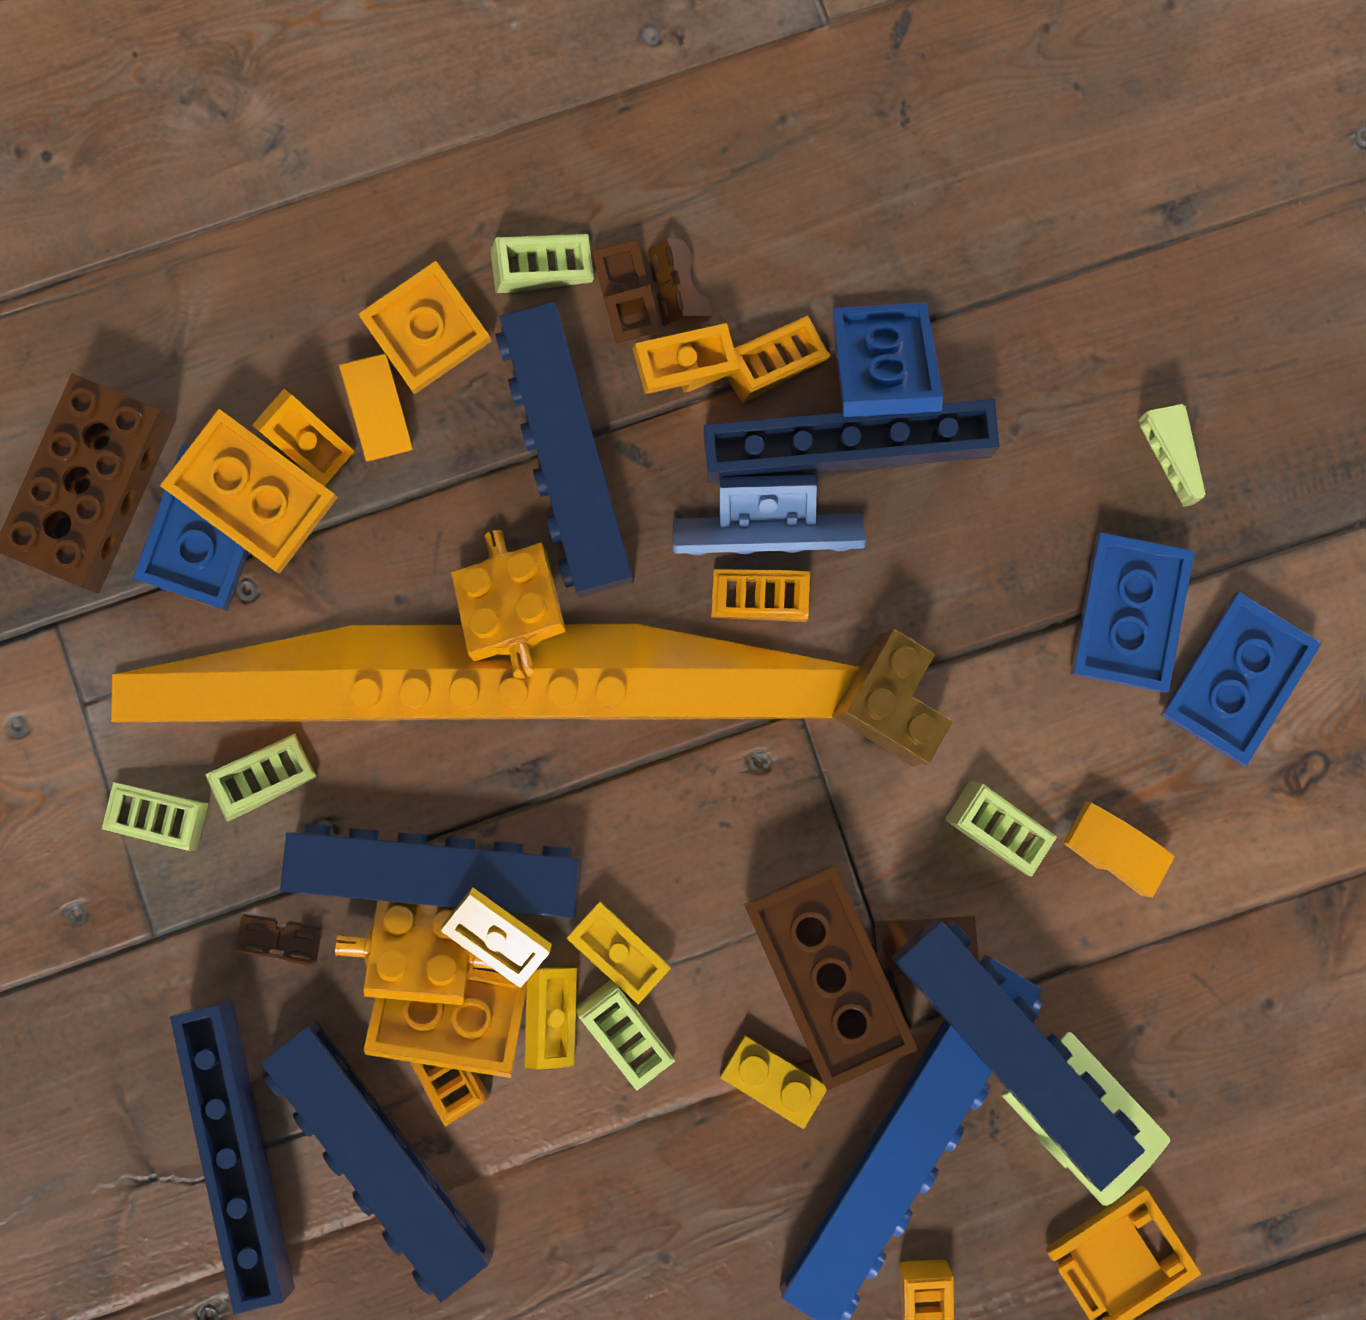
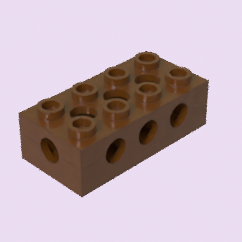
[0,373,176,594]
[744,864,918,1091]

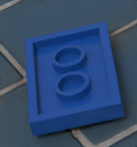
[832,303,943,417]
[133,444,249,611]
[1070,532,1195,693]
[1160,592,1322,766]

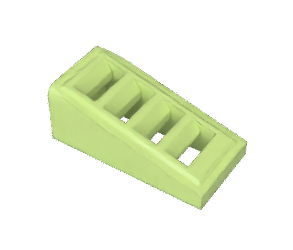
[491,234,594,293]
[1138,404,1206,507]
[206,733,316,822]
[945,781,1057,877]
[102,782,209,851]
[576,980,675,1091]

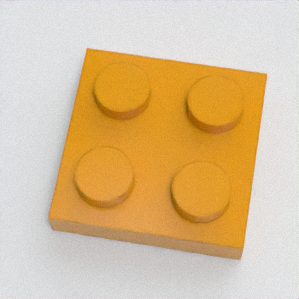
[358,261,492,395]

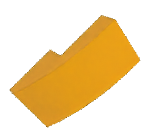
[339,353,413,462]
[1063,802,1175,898]

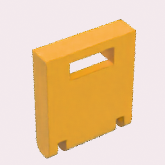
[1046,1185,1201,1320]

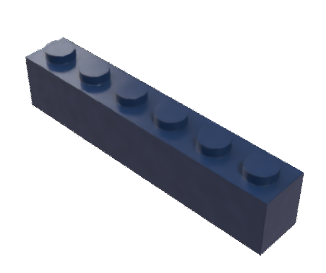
[495,301,634,598]
[703,399,1000,483]
[280,823,582,918]
[890,918,1146,1192]
[170,999,295,1315]
[260,1021,493,1303]

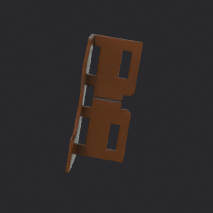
[647,238,713,327]
[231,916,322,965]

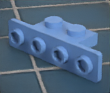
[672,475,866,555]

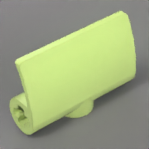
[1001,1031,1170,1206]

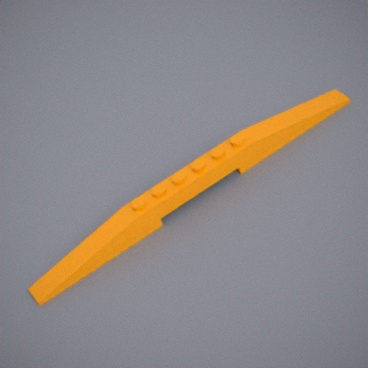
[111,624,860,722]

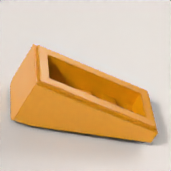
[726,315,831,403]
[711,569,810,622]
[410,1062,491,1126]
[899,1259,954,1320]

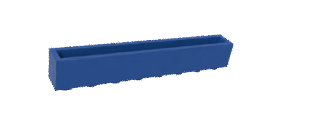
[779,955,1043,1320]

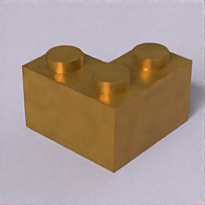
[832,629,953,766]

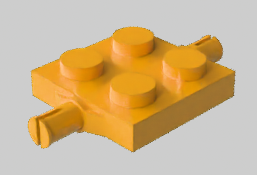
[451,530,566,679]
[335,901,493,1005]

